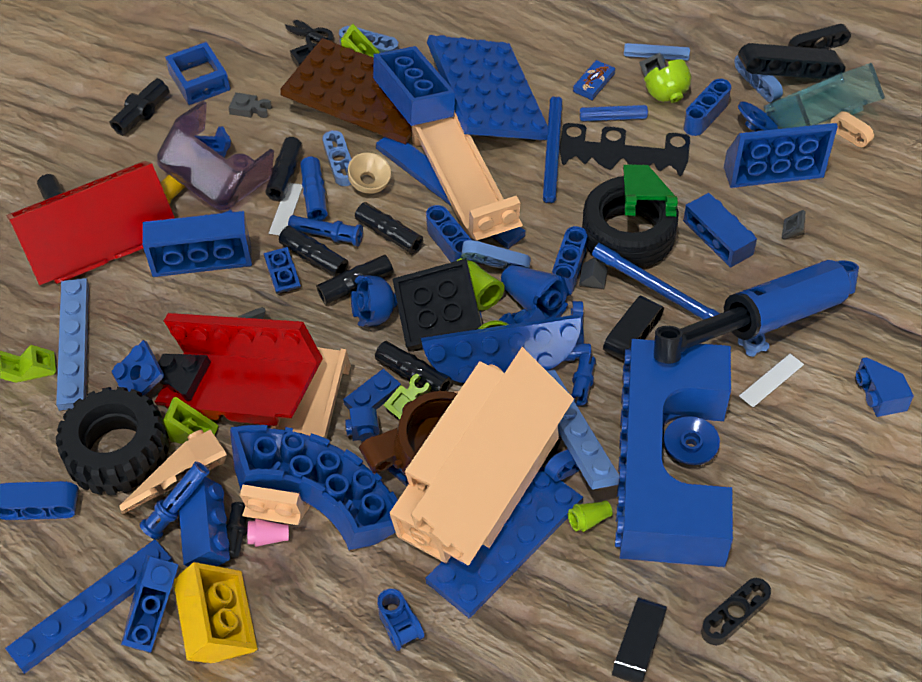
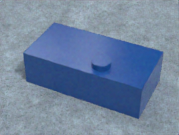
[373,46,455,126]
[143,211,252,277]

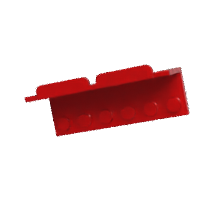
[6,161,175,286]
[154,313,323,426]

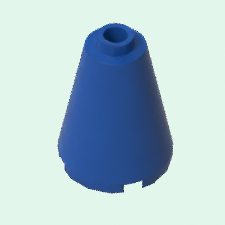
[501,265,572,319]

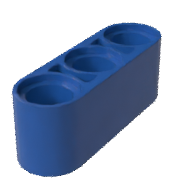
[684,79,731,136]
[426,205,474,262]
[552,226,587,296]
[0,481,79,520]

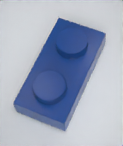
[343,368,401,410]

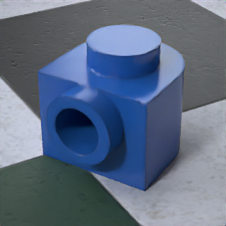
[345,407,380,441]

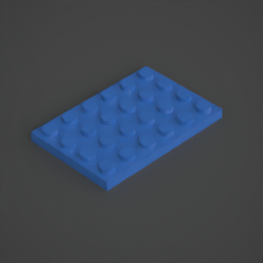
[427,35,548,140]

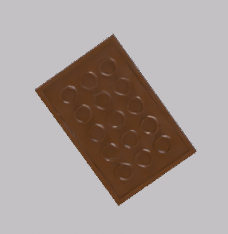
[280,38,412,145]

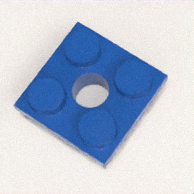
[112,340,164,395]

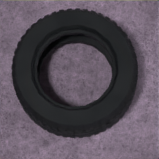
[582,176,679,269]

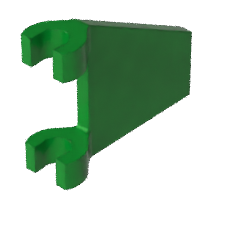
[623,164,678,217]

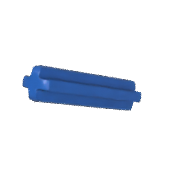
[579,105,648,121]

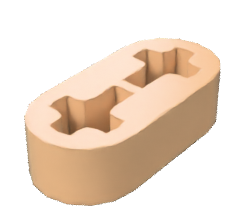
[830,111,874,147]

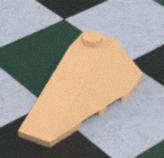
[119,429,227,514]

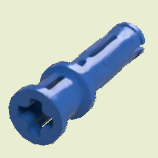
[288,215,363,247]
[140,461,210,540]

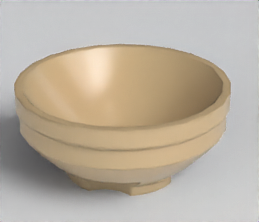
[347,152,391,193]

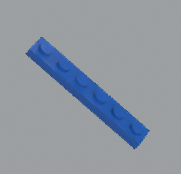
[5,539,173,674]

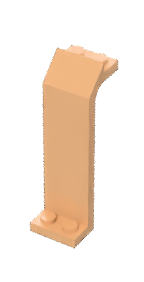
[412,110,523,241]
[240,347,351,525]

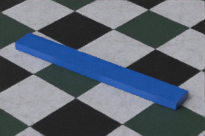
[376,137,525,249]

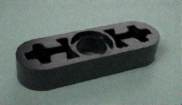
[788,24,851,49]
[701,578,771,645]

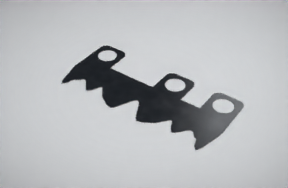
[559,123,690,177]

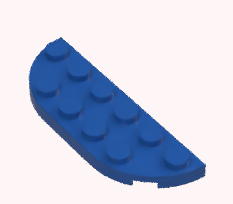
[421,314,581,383]

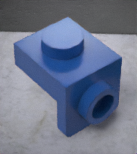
[191,126,231,159]

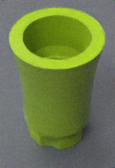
[456,258,505,310]

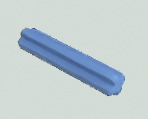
[624,43,690,61]

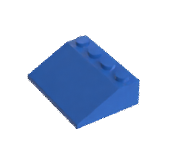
[724,123,838,188]

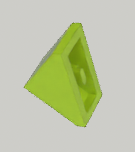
[341,24,381,58]
[163,397,219,444]

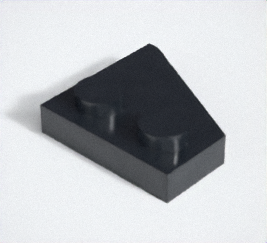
[158,354,211,401]

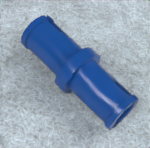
[571,354,596,406]

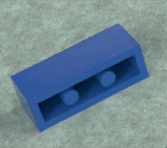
[683,193,757,268]
[179,477,230,567]

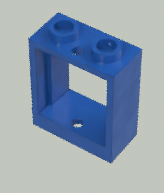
[165,42,230,106]

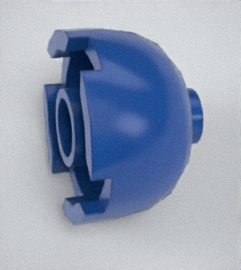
[351,275,397,327]

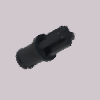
[226,502,247,559]

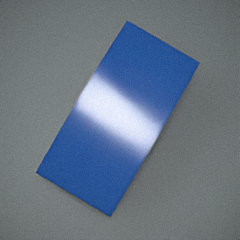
[264,247,301,294]

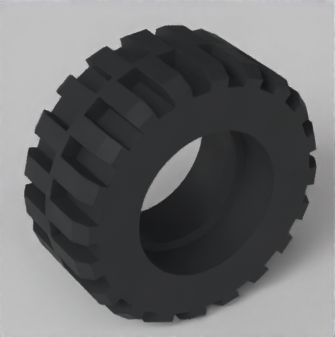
[56,387,169,495]

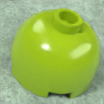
[644,59,691,103]

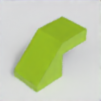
[0,345,56,383]

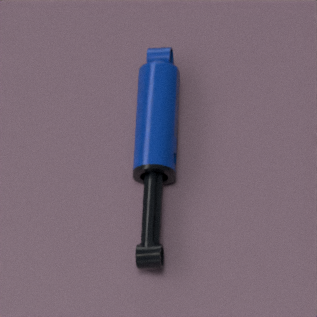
[653,260,859,363]

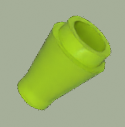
[568,500,613,532]

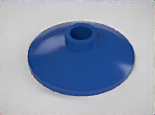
[738,101,778,131]
[664,416,720,465]

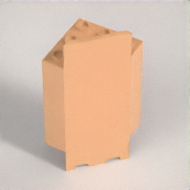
[390,347,574,566]

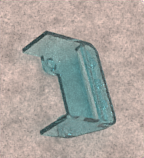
[764,63,885,129]

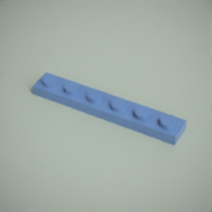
[56,278,89,411]
[546,369,620,490]

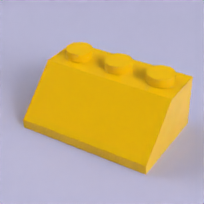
[173,562,257,663]

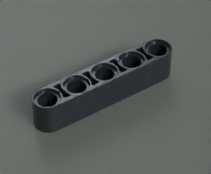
[738,43,846,80]

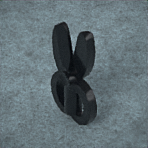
[285,20,334,48]

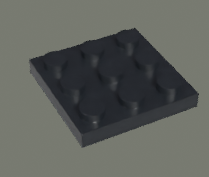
[392,258,482,351]

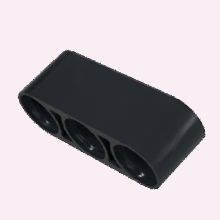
[603,295,664,361]
[611,597,667,682]

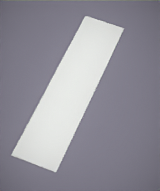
[268,183,302,235]
[739,354,804,407]

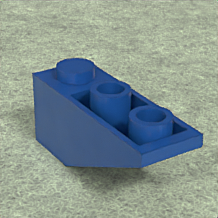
[121,555,179,652]

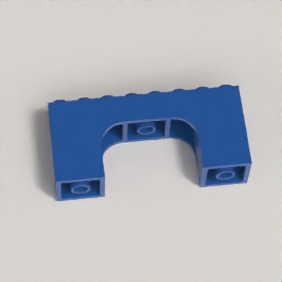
[615,339,733,567]

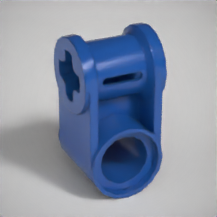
[377,589,425,651]

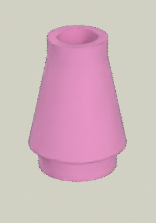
[247,518,289,547]

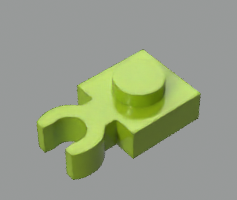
[383,374,431,420]

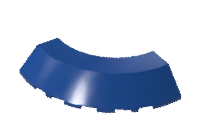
[230,425,398,550]

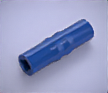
[300,157,328,221]

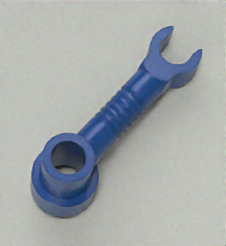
[564,301,591,361]

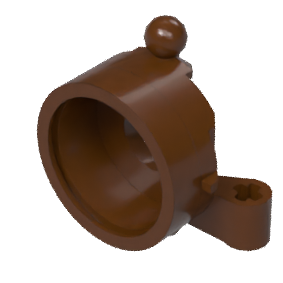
[359,391,458,475]

